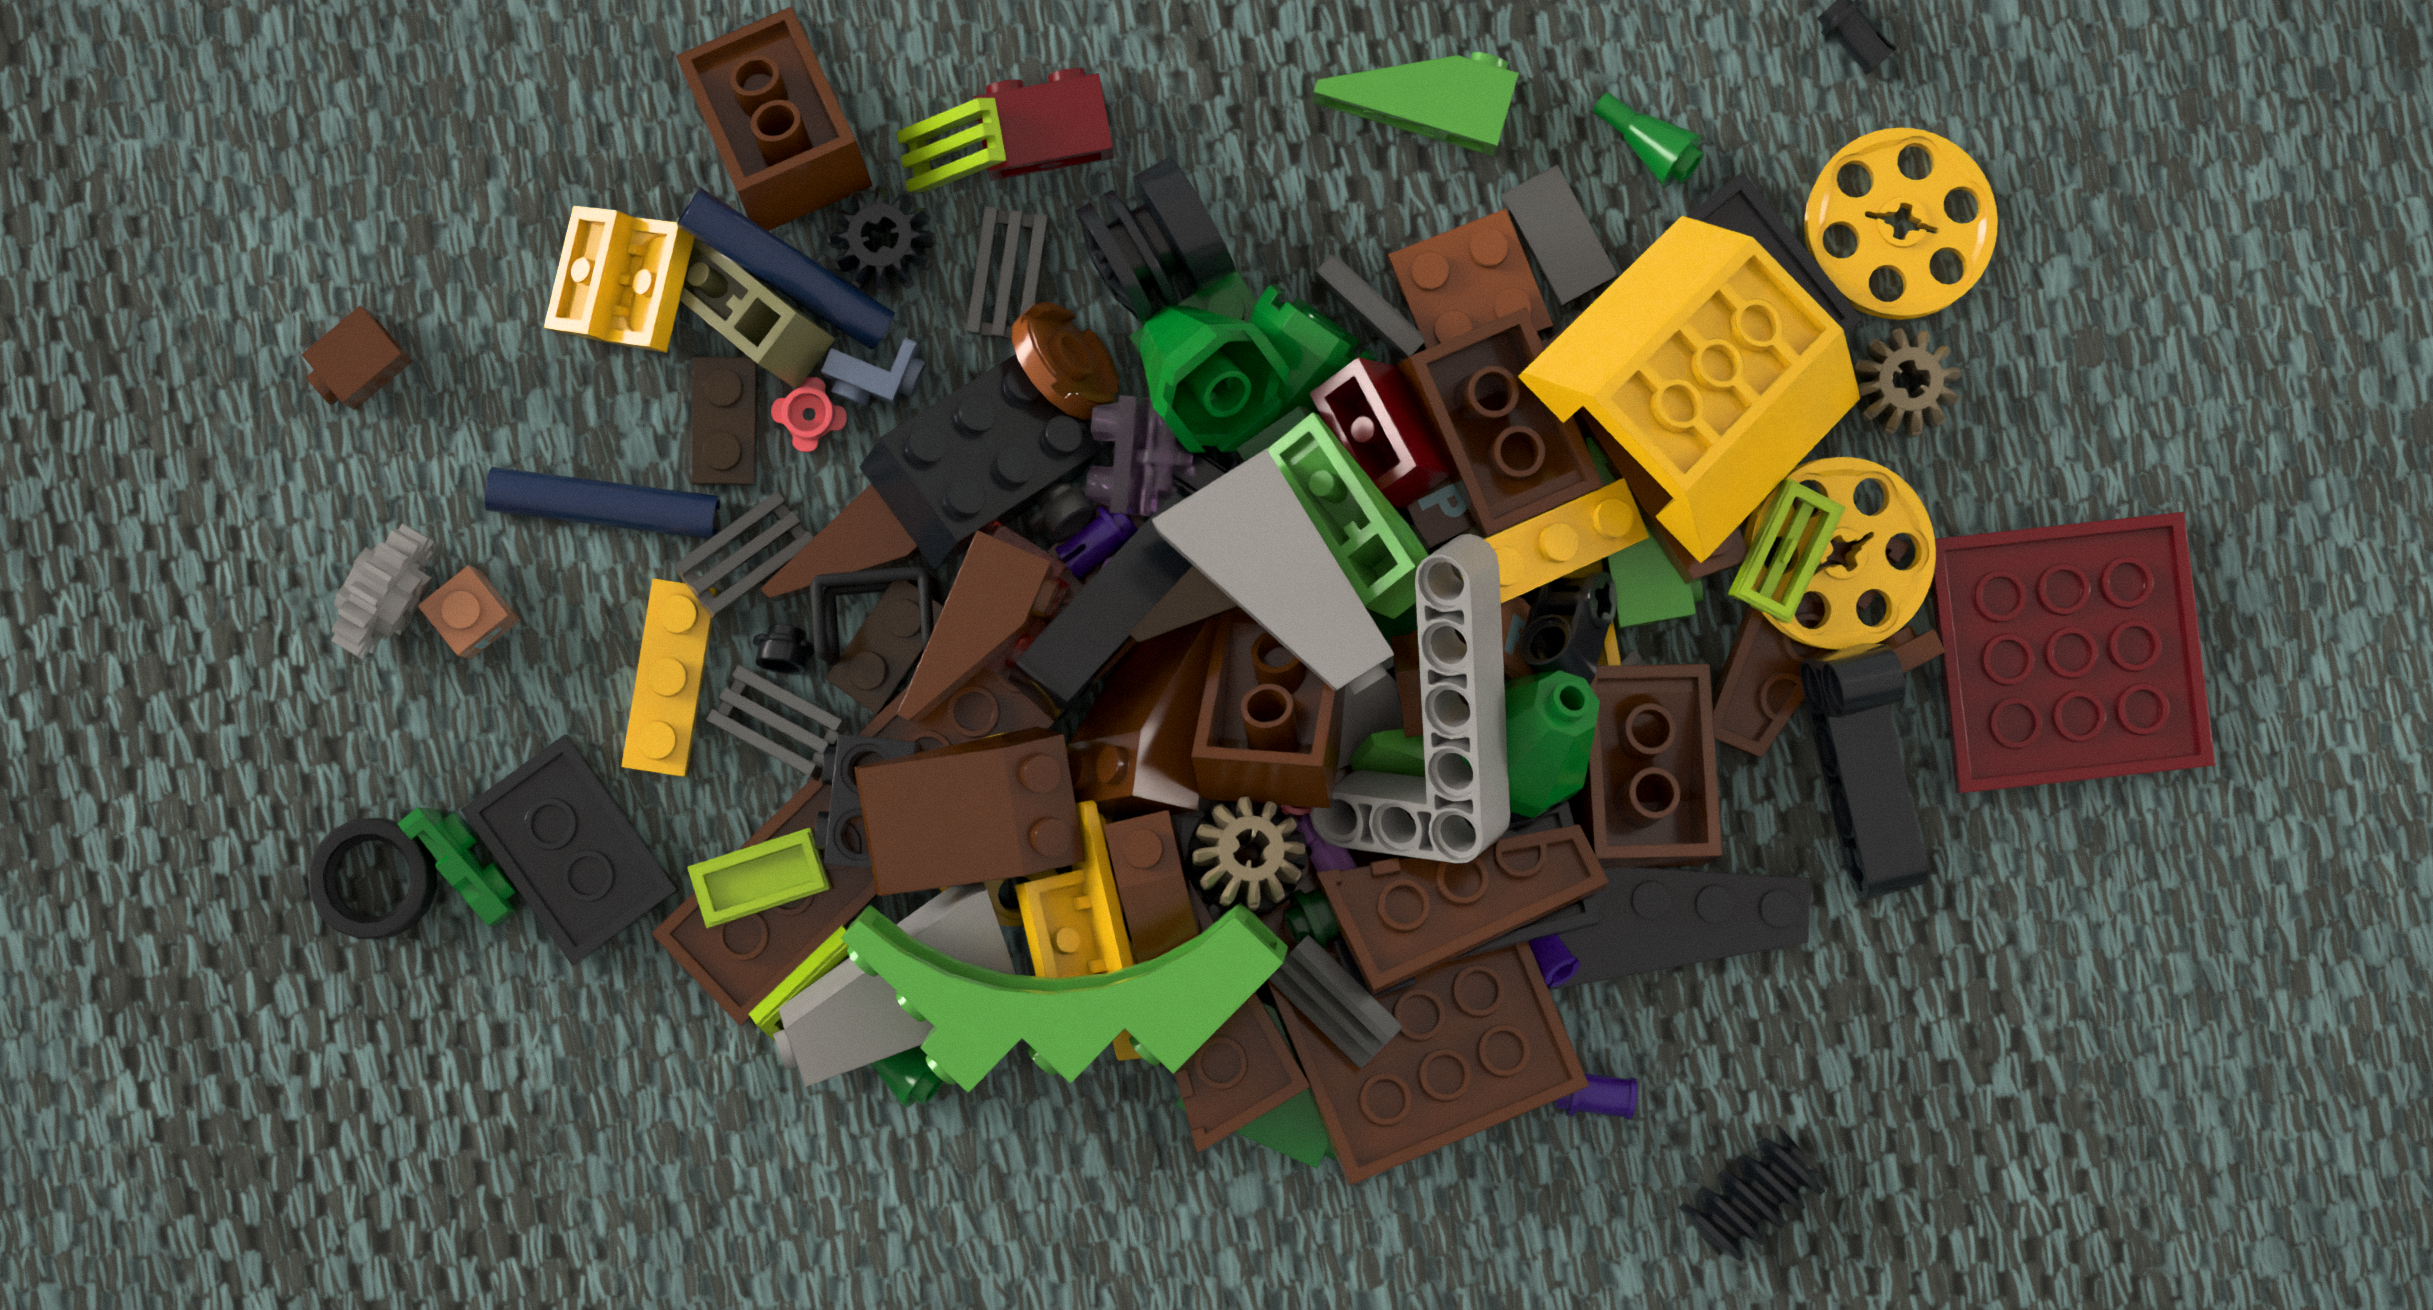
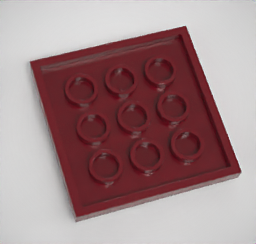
[1931,512,2215,794]

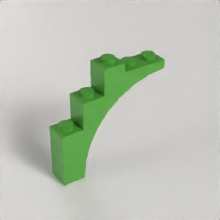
[841,902,1288,1093]

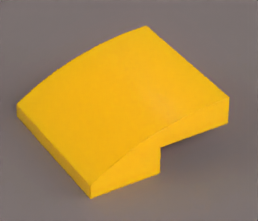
[544,206,695,353]

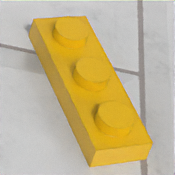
[1459,478,1649,604]
[621,578,718,777]

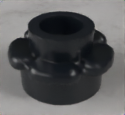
[753,624,815,675]

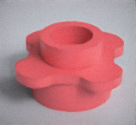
[771,377,847,453]

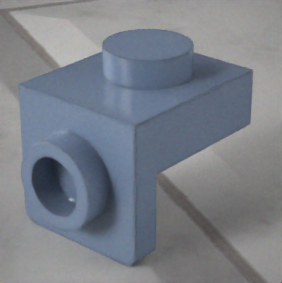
[821,338,926,407]

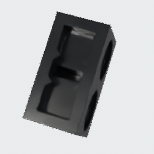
[815,734,920,869]

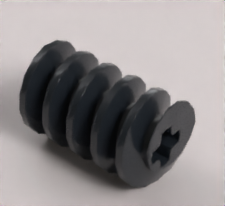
[1679,1124,1825,1262]

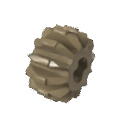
[1853,328,1961,437]
[1191,797,1305,911]

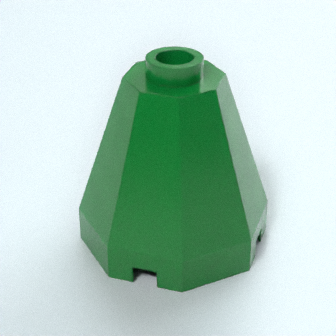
[1250,284,1378,433]
[1140,306,1290,453]
[1461,670,1600,818]

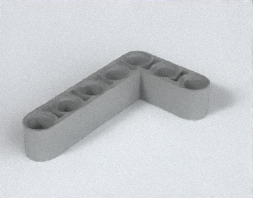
[1311,534,1510,863]

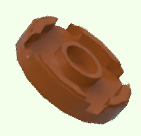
[1012,301,1119,420]

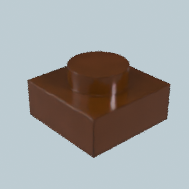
[1877,625,1946,673]

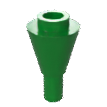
[1593,92,1704,187]
[870,1046,944,1108]

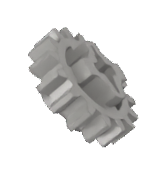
[331,523,434,659]

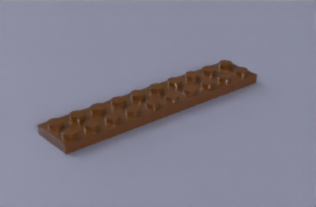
[651,488,1145,1026]

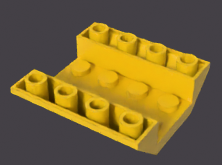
[1518,216,1860,563]

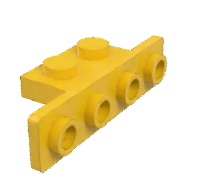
[1015,800,1142,1061]

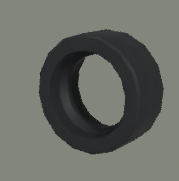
[308,818,438,939]

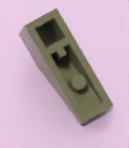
[675,217,835,389]

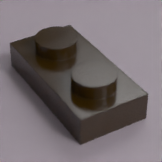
[690,357,758,486]
[825,580,944,715]

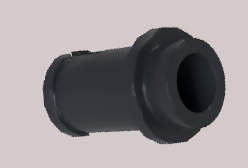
[1817,0,1897,76]

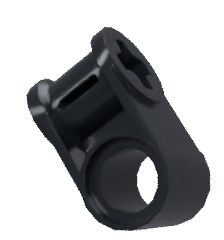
[1518,571,1617,685]

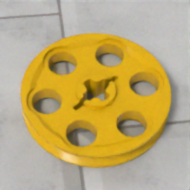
[1804,128,1998,320]
[1744,457,1936,650]

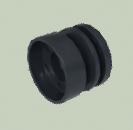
[1075,156,1236,326]

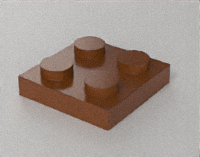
[1388,208,1553,350]

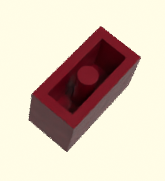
[973,68,1114,181]
[1309,357,1453,508]

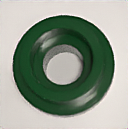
[1283,889,1339,950]

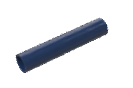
[677,187,895,350]
[485,467,721,539]

